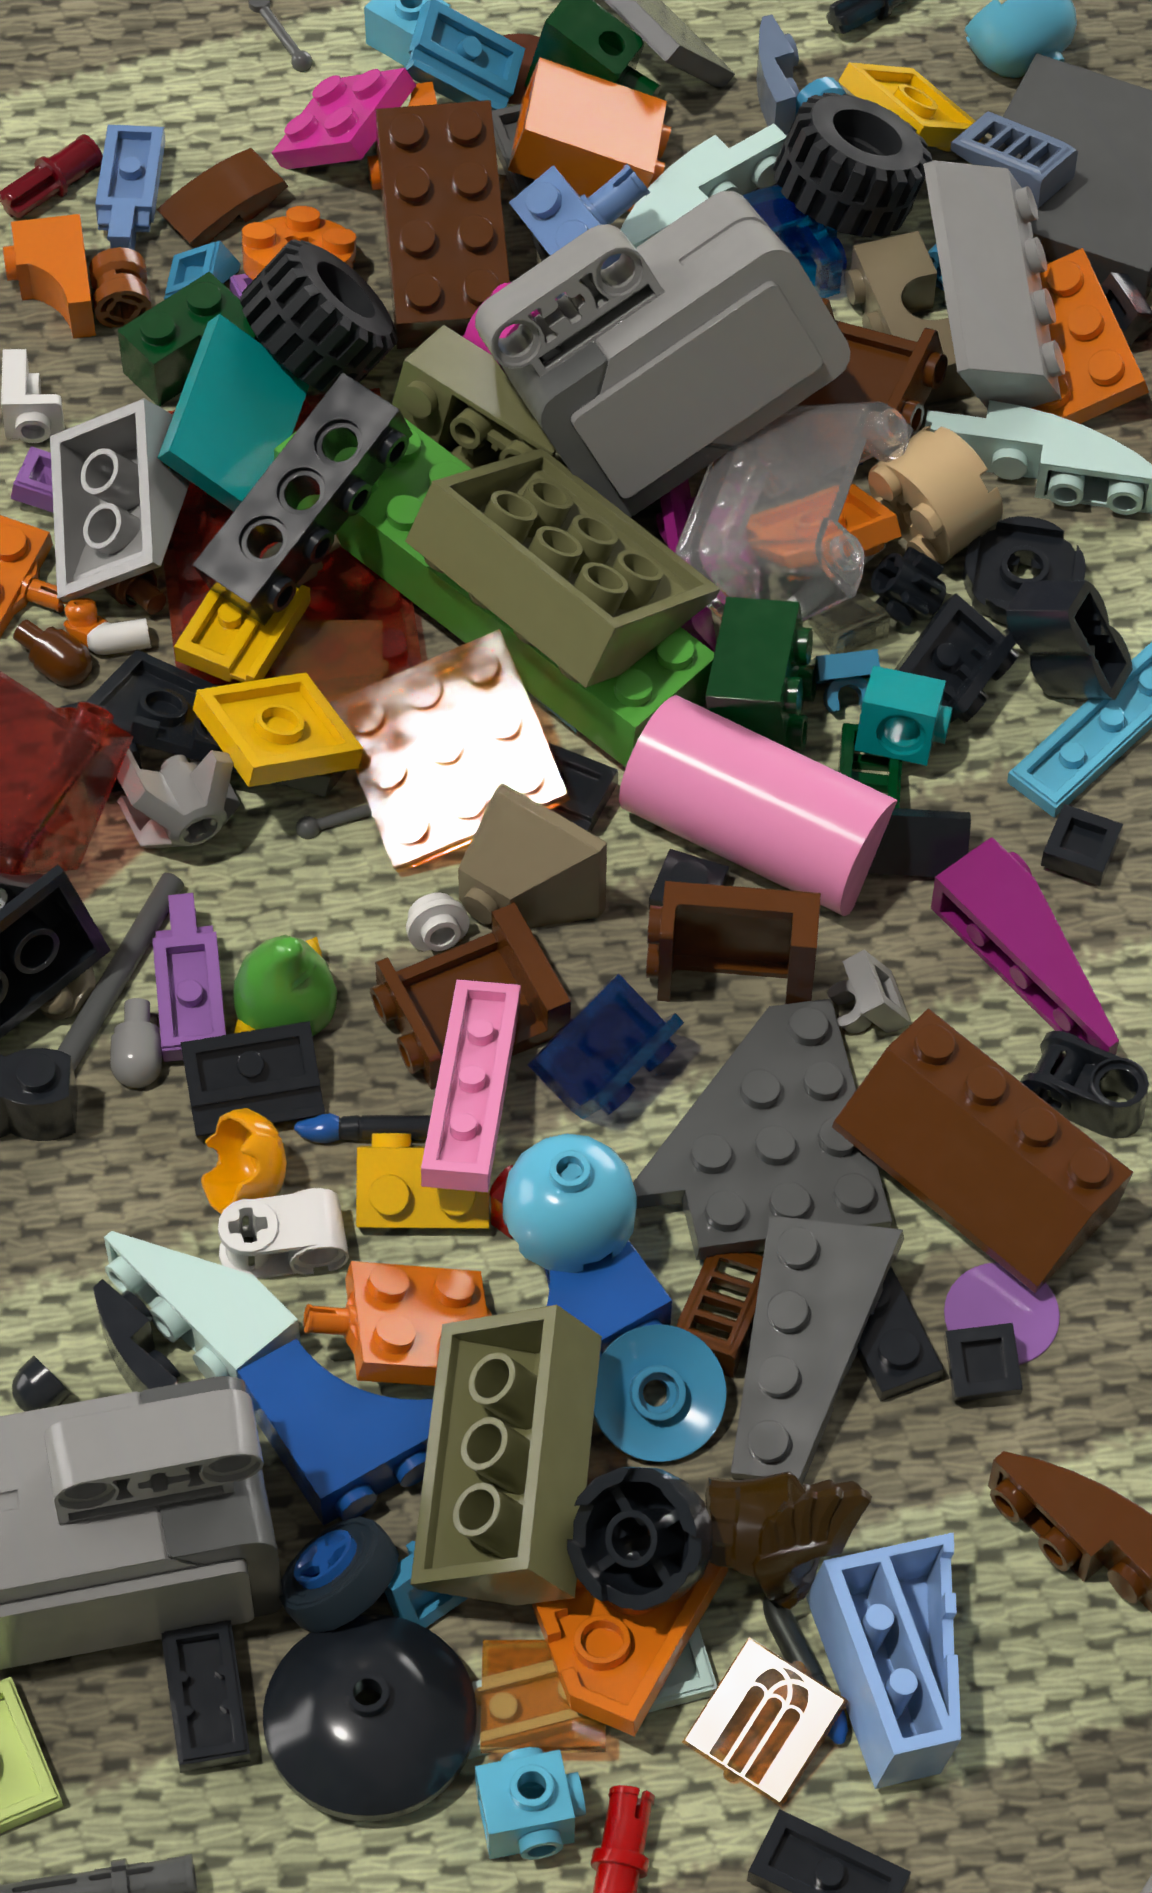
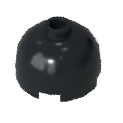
[567,1467,713,1611]

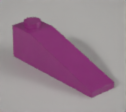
[931,837,1119,1055]

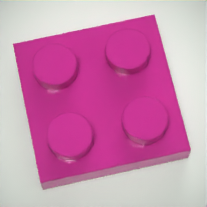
[272,68,416,169]

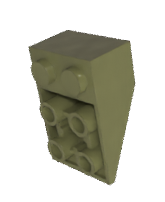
[392,325,556,469]

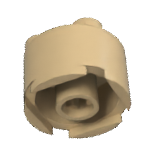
[868,425,1003,564]

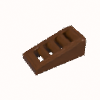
[676,1252,763,1379]

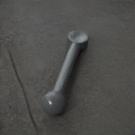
[248,0,313,72]
[295,785,422,839]

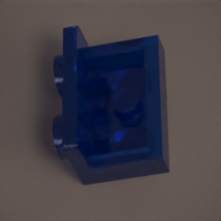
[527,974,684,1119]

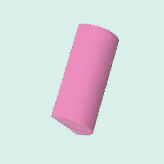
[619,695,897,916]

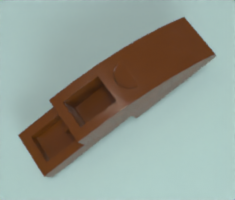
[988,1451,1152,1613]

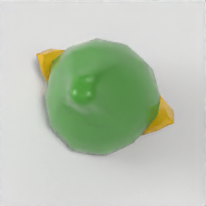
[233,935,338,1036]

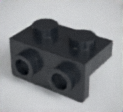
[894,593,1019,723]

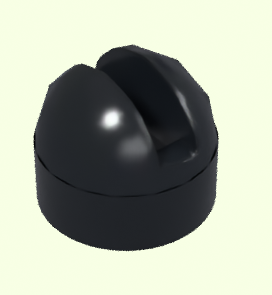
[12,1355,71,1412]

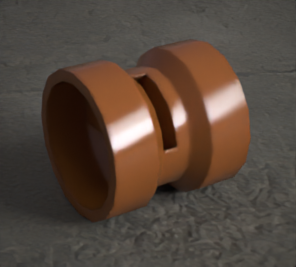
[89,247,152,328]

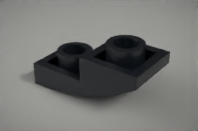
[93,1279,181,1392]

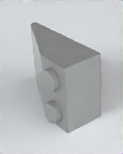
[50,398,190,602]

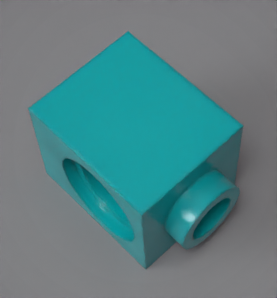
[854,666,953,766]

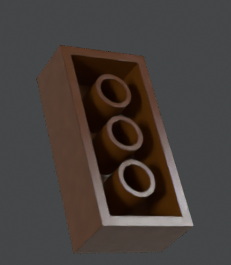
[376,100,510,349]

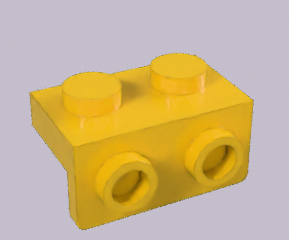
[356,1133,490,1228]

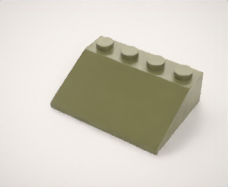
[405,448,720,688]

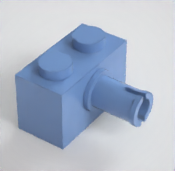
[509,164,651,269]

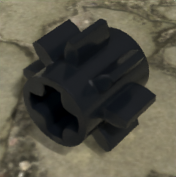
[871,547,946,627]

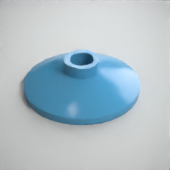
[594,1324,726,1462]

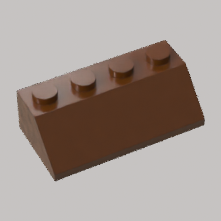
[832,1008,1133,1293]

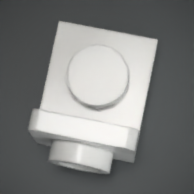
[1,349,65,443]

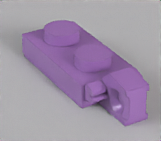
[152,893,226,1062]

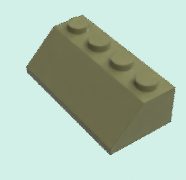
[410,1304,602,1606]

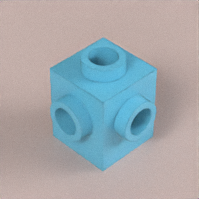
[475,1747,586,1860]

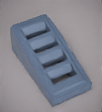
[950,111,1078,209]

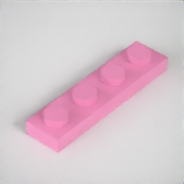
[421,979,521,1192]

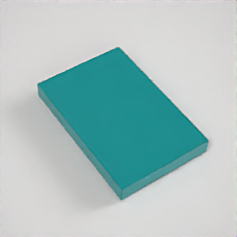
[157,314,310,512]

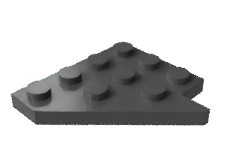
[633,999,892,1260]

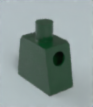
[524,0,661,97]

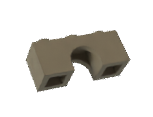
[844,231,972,405]

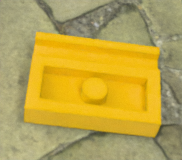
[174,585,311,682]

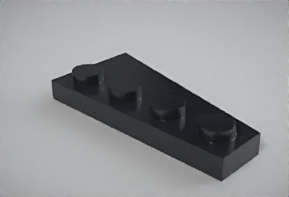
[77,650,348,797]

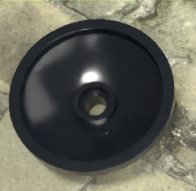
[263,1614,477,1821]

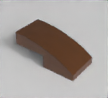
[156,148,288,249]

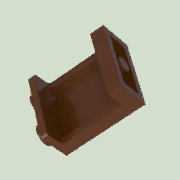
[772,298,948,454]
[646,881,821,1004]
[370,902,571,1090]

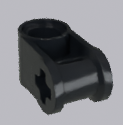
[1020,1031,1149,1139]

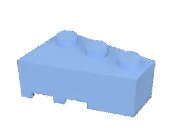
[806,1532,961,1789]

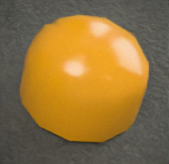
[201,1108,287,1214]

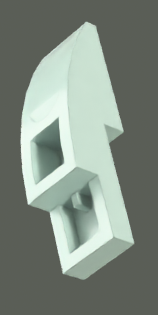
[620,123,786,248]
[925,400,1152,515]

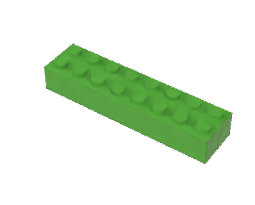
[274,418,714,767]

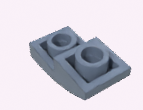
[756,14,799,135]

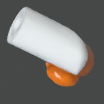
[64,597,151,655]

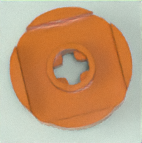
[242,206,356,280]

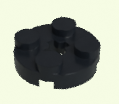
[963,516,1086,624]

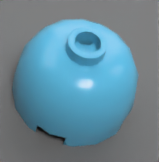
[964,0,1077,78]
[502,1134,637,1273]

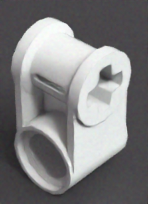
[218,1188,349,1280]

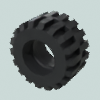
[773,93,932,238]
[240,240,398,393]

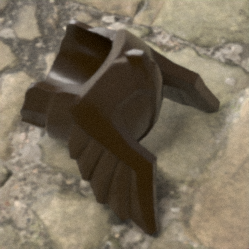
[705,1471,872,1610]

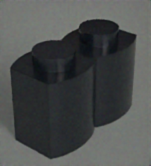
[1006,580,1133,700]
[0,1048,78,1141]

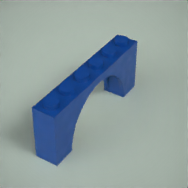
[237,1240,672,1526]

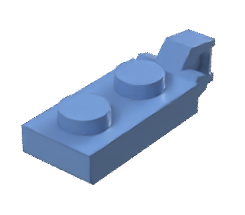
[95,125,166,251]

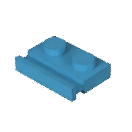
[404,0,526,111]

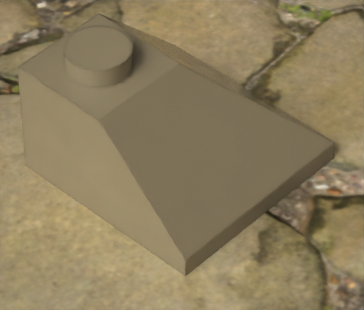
[458,781,607,928]

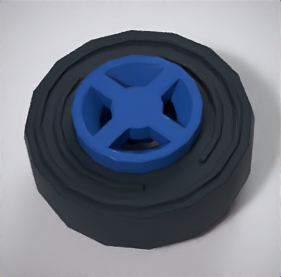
[279,1517,399,1633]

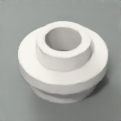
[406,893,470,951]

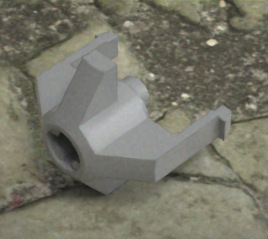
[98,730,241,849]

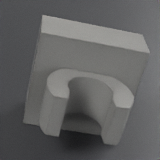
[827,949,911,1033]

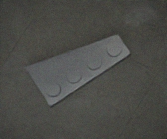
[731,1215,904,1485]

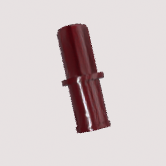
[0,134,103,218]

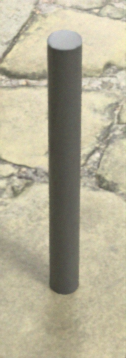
[58,873,184,1072]

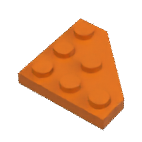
[532,1561,728,1737]

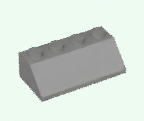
[923,160,1065,409]

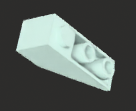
[104,1231,301,1378]

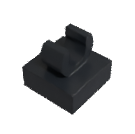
[1101,272,1152,347]

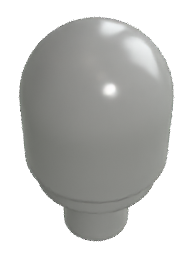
[110,998,162,1088]

